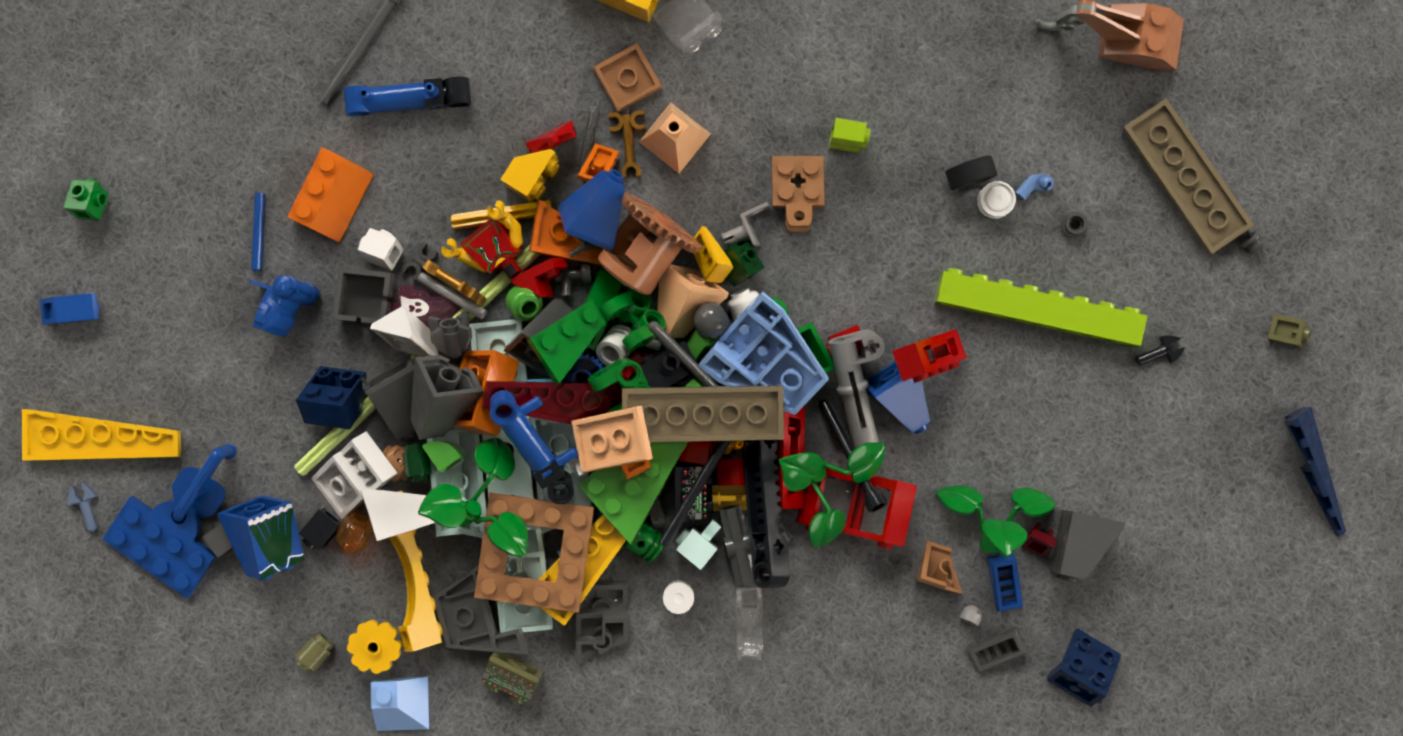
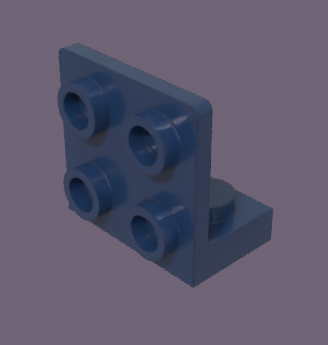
[1047,629,1121,707]

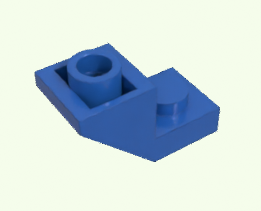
[40,293,99,325]

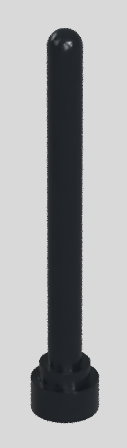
[819,400,887,513]

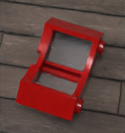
[796,468,917,550]

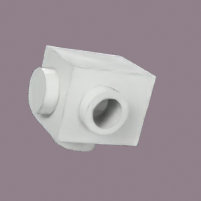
[357,228,404,271]

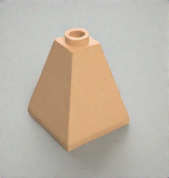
[639,102,711,174]
[657,264,729,340]

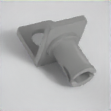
[721,202,771,248]

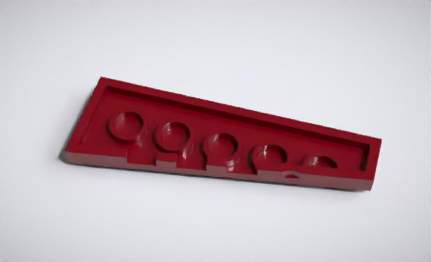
[481,381,622,425]

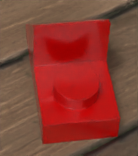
[510,258,568,297]

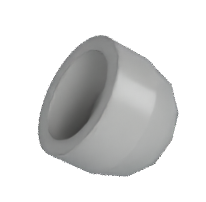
[959,605,982,627]

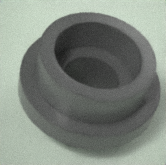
[1061,212,1088,238]

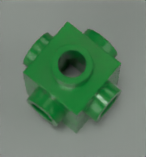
[63,178,109,221]

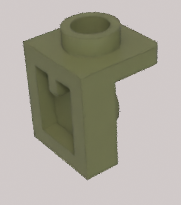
[1267,314,1311,349]

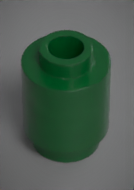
[402,443,432,483]

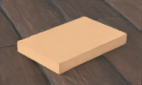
[571,406,653,473]

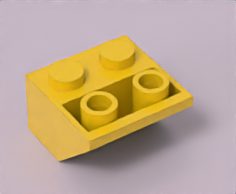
[500,149,560,203]

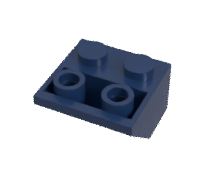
[296,366,367,430]

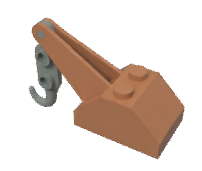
[1035,0,1184,72]

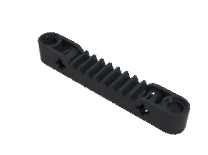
[742,440,790,589]

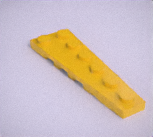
[22,409,181,461]
[539,514,626,626]

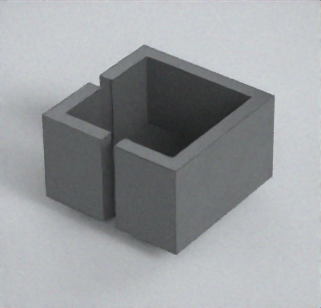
[332,267,396,325]

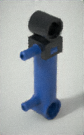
[344,77,471,117]
[490,390,578,504]

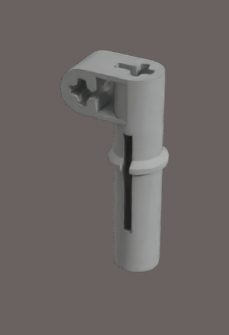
[828,329,885,449]

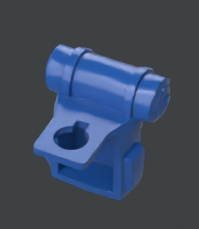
[249,275,321,336]

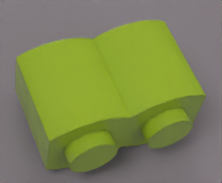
[829,118,871,153]

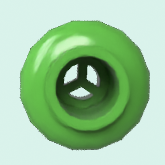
[506,286,543,322]

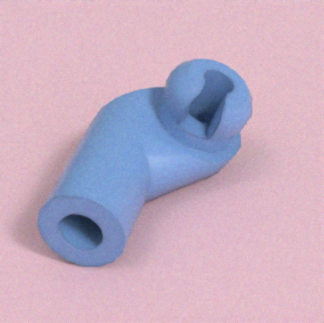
[1015,174,1054,201]

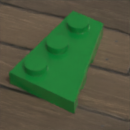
[527,299,606,385]

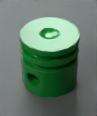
[623,522,664,563]

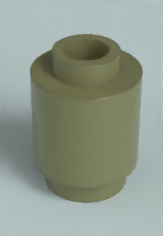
[295,632,335,672]

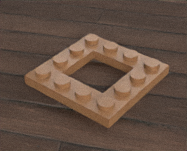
[474,492,595,613]

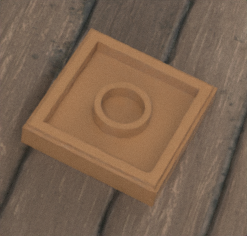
[593,43,662,113]

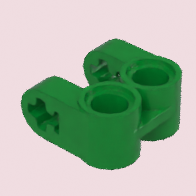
[599,289,666,352]
[588,358,651,413]

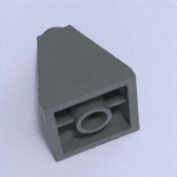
[503,298,573,377]

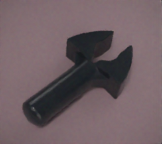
[1135,335,1185,366]

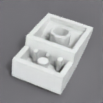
[311,431,397,519]

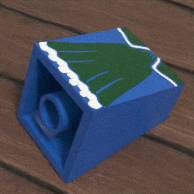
[218,495,305,581]

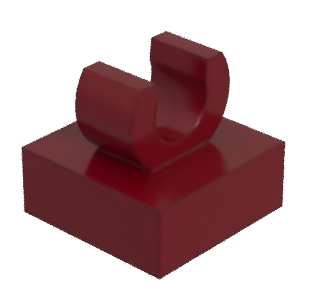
[1021,523,1057,558]

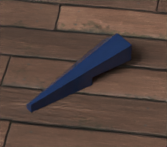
[1284,407,1346,536]

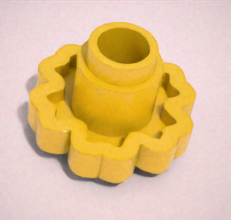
[347,619,402,674]

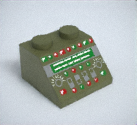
[481,652,544,704]

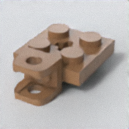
[772,156,825,233]

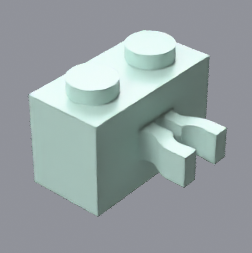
[676,520,721,570]

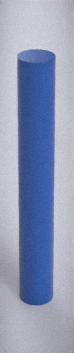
[251,193,265,271]

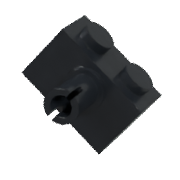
[640,341,698,388]

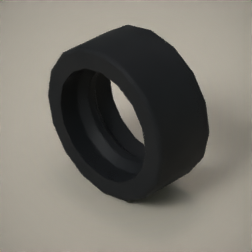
[945,155,998,191]

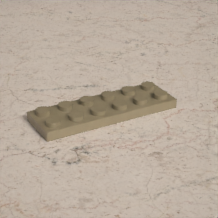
[1121,98,1254,255]
[622,385,784,442]

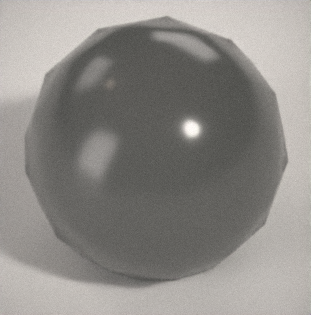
[694,302,730,338]

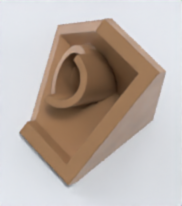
[915,540,963,594]

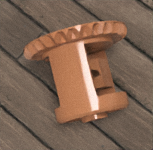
[598,192,702,295]

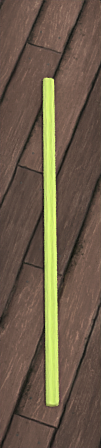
[294,245,541,476]

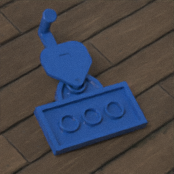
[102,444,237,598]

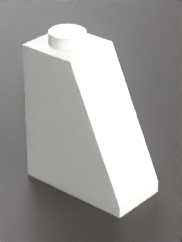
[361,488,435,541]

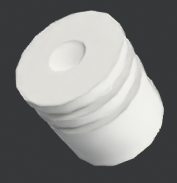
[596,324,631,366]
[663,580,694,614]

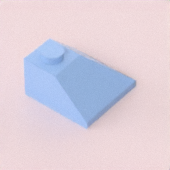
[371,676,429,731]

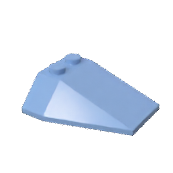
[698,292,829,415]

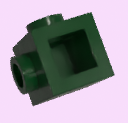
[724,242,765,287]

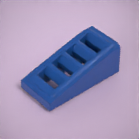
[987,554,1023,612]

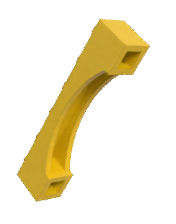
[369,490,442,652]

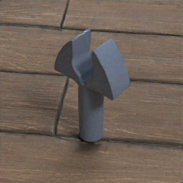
[68,483,98,532]

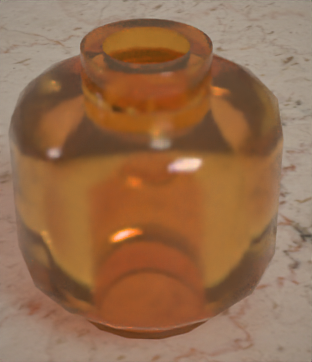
[335,513,373,554]

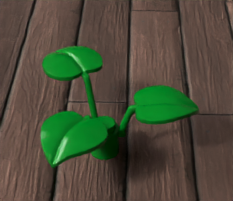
[418,437,528,557]
[779,441,885,548]
[935,485,1056,558]

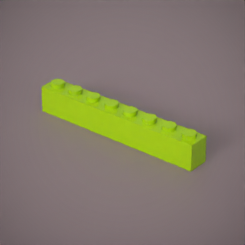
[934,268,1148,347]

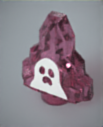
[391,285,456,327]

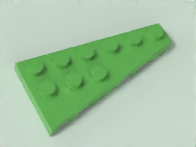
[578,378,702,544]

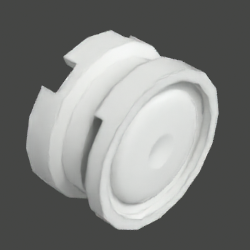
[977,181,1016,219]

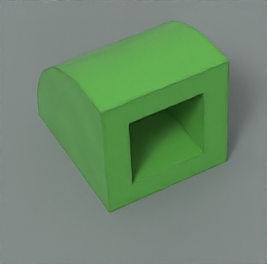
[686,329,720,362]
[422,441,467,472]

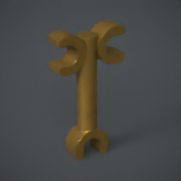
[608,110,646,179]
[422,260,487,307]

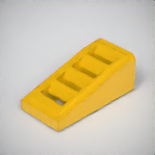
[693,226,733,283]

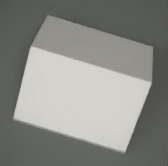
[370,306,439,357]

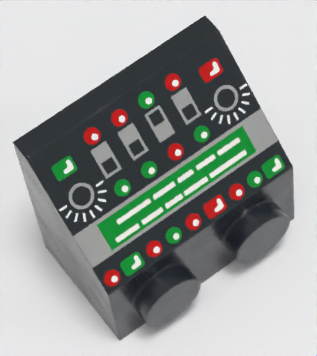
[675,466,712,520]

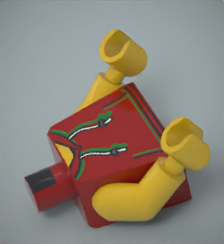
[441,200,524,279]

